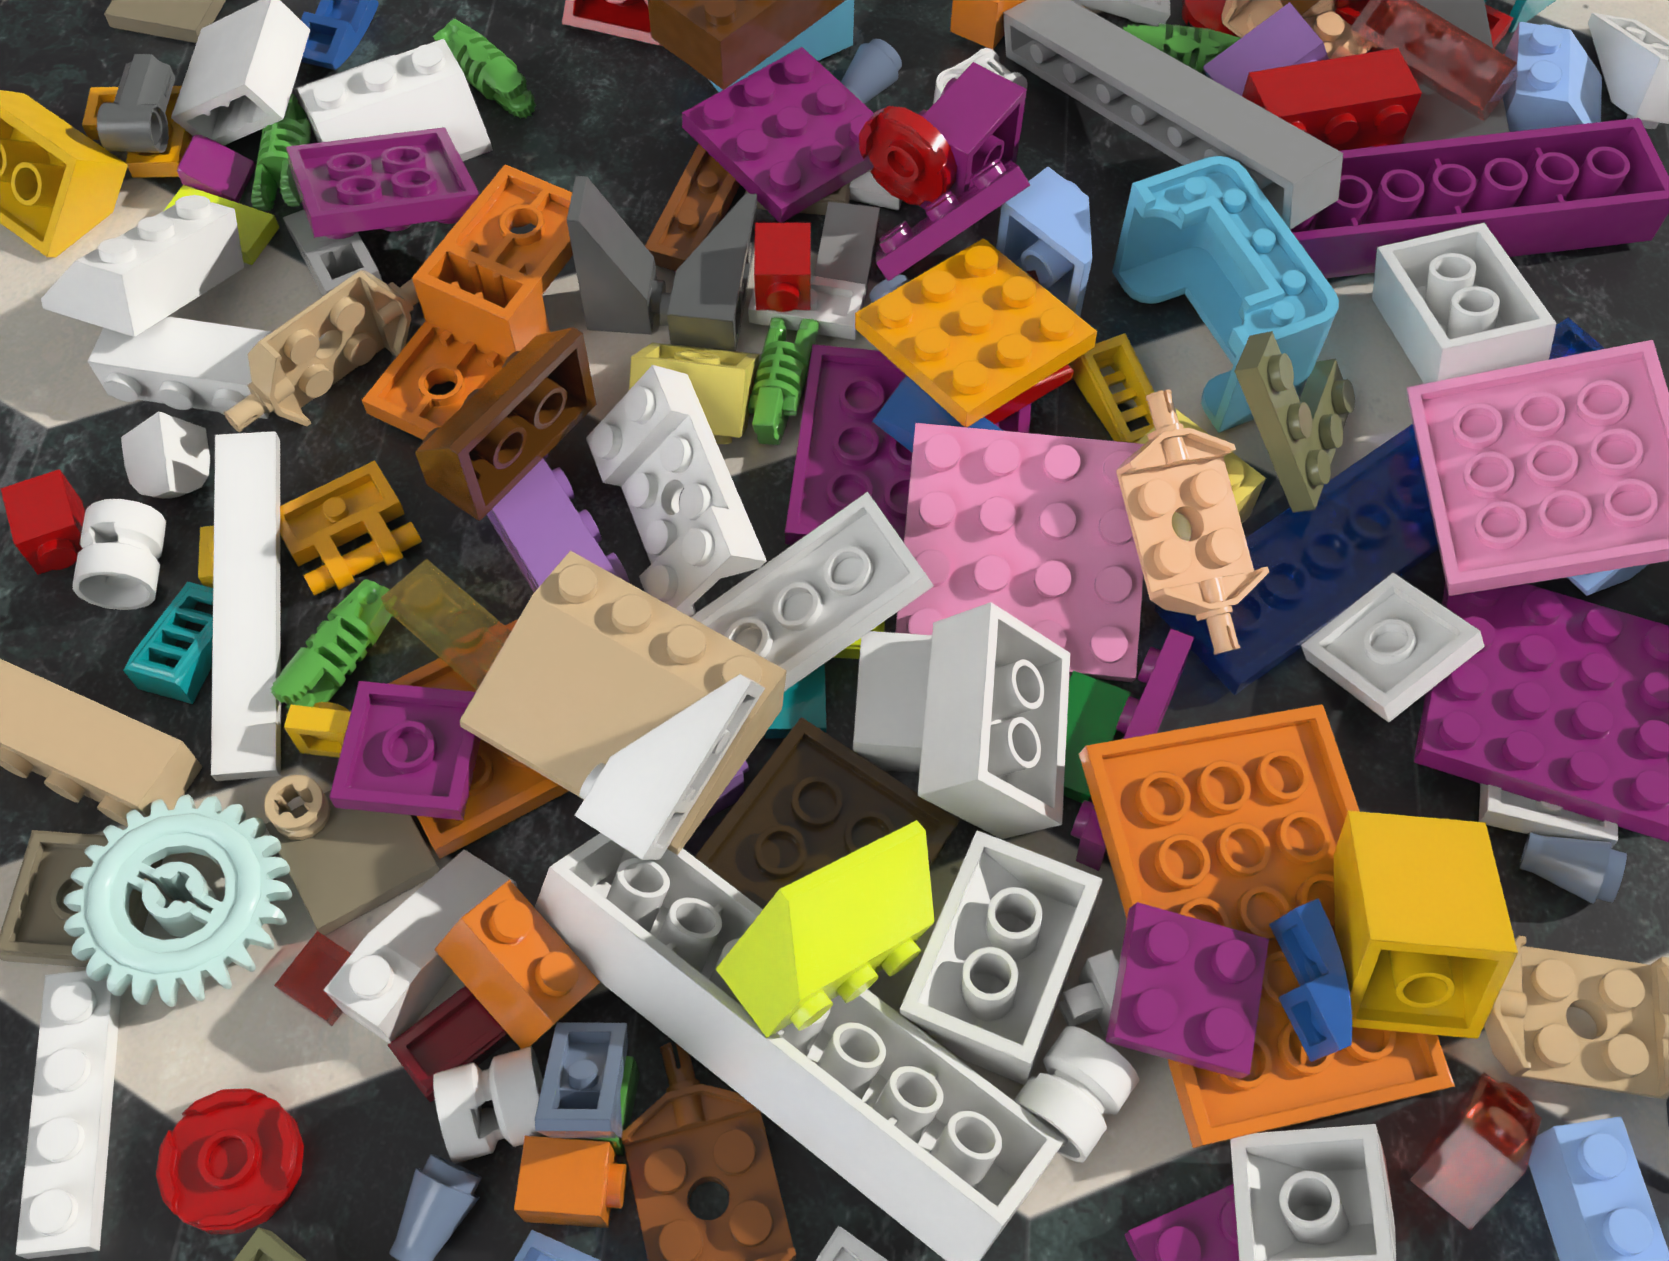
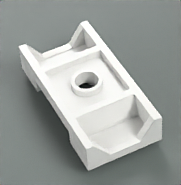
[586,365,767,617]

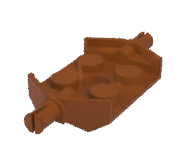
[621,1042,796,1261]

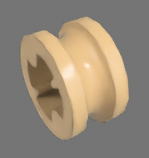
[264,775,331,840]

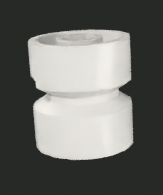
[72,499,166,610]
[1013,1026,1139,1163]
[433,1046,548,1164]

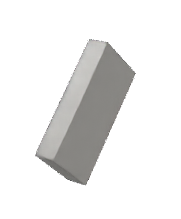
[814,201,880,301]

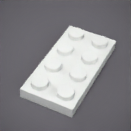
[691,492,934,691]

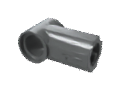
[97,54,175,153]

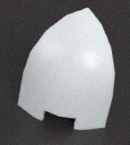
[121,411,210,498]

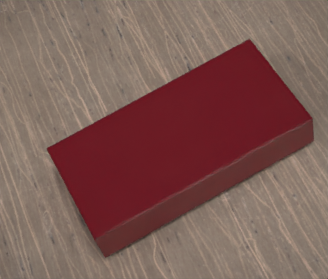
[387,986,512,1103]

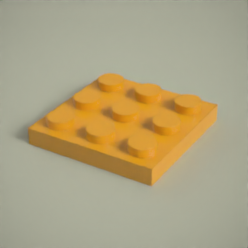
[855,238,1097,427]

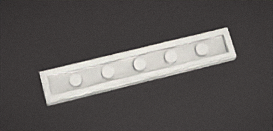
[211,431,281,781]

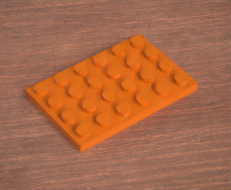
[1079,704,1455,1148]

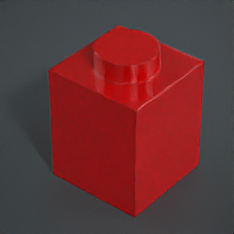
[754,223,811,312]
[0,469,85,575]

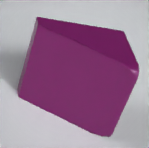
[177,134,256,203]

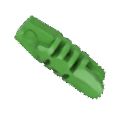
[433,19,536,119]
[1122,23,1241,74]
[251,94,311,211]
[748,318,819,445]
[270,579,399,711]

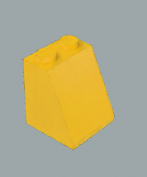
[1333,811,1518,1039]

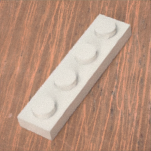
[16,971,121,1259]

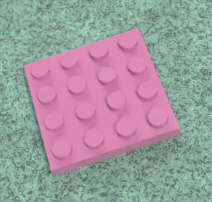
[1407,340,1669,596]
[895,423,1144,682]

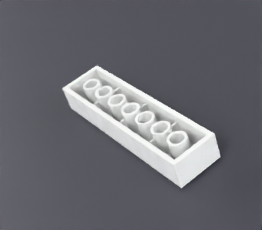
[535,833,1065,1261]

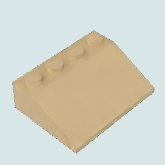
[460,550,787,855]

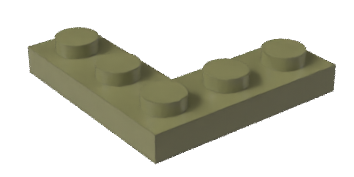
[1234,331,1355,512]

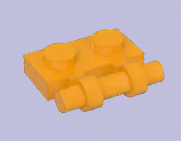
[280,460,422,596]

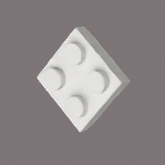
[1301,573,1484,722]

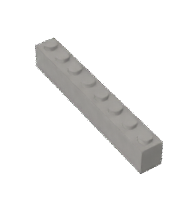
[1003,0,1343,230]

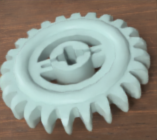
[64,794,292,1007]

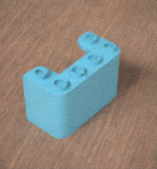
[1112,156,1339,433]

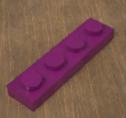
[1071,629,1194,871]

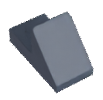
[535,1022,628,1139]

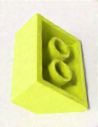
[716,820,934,1038]

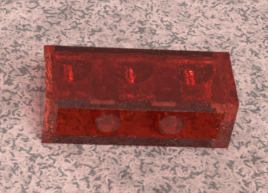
[1350,0,1518,122]

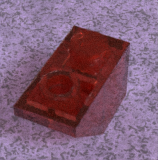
[1410,1072,1542,1231]

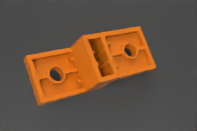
[362,164,573,440]

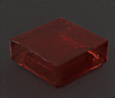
[274,931,352,1027]

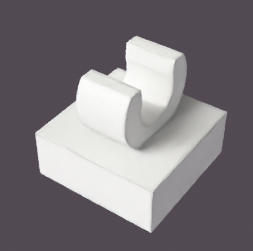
[1058,949,1119,1037]

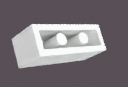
[88,316,272,419]

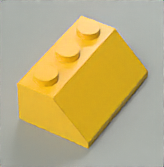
[0,90,128,258]

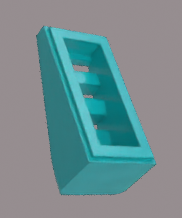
[123,582,213,704]

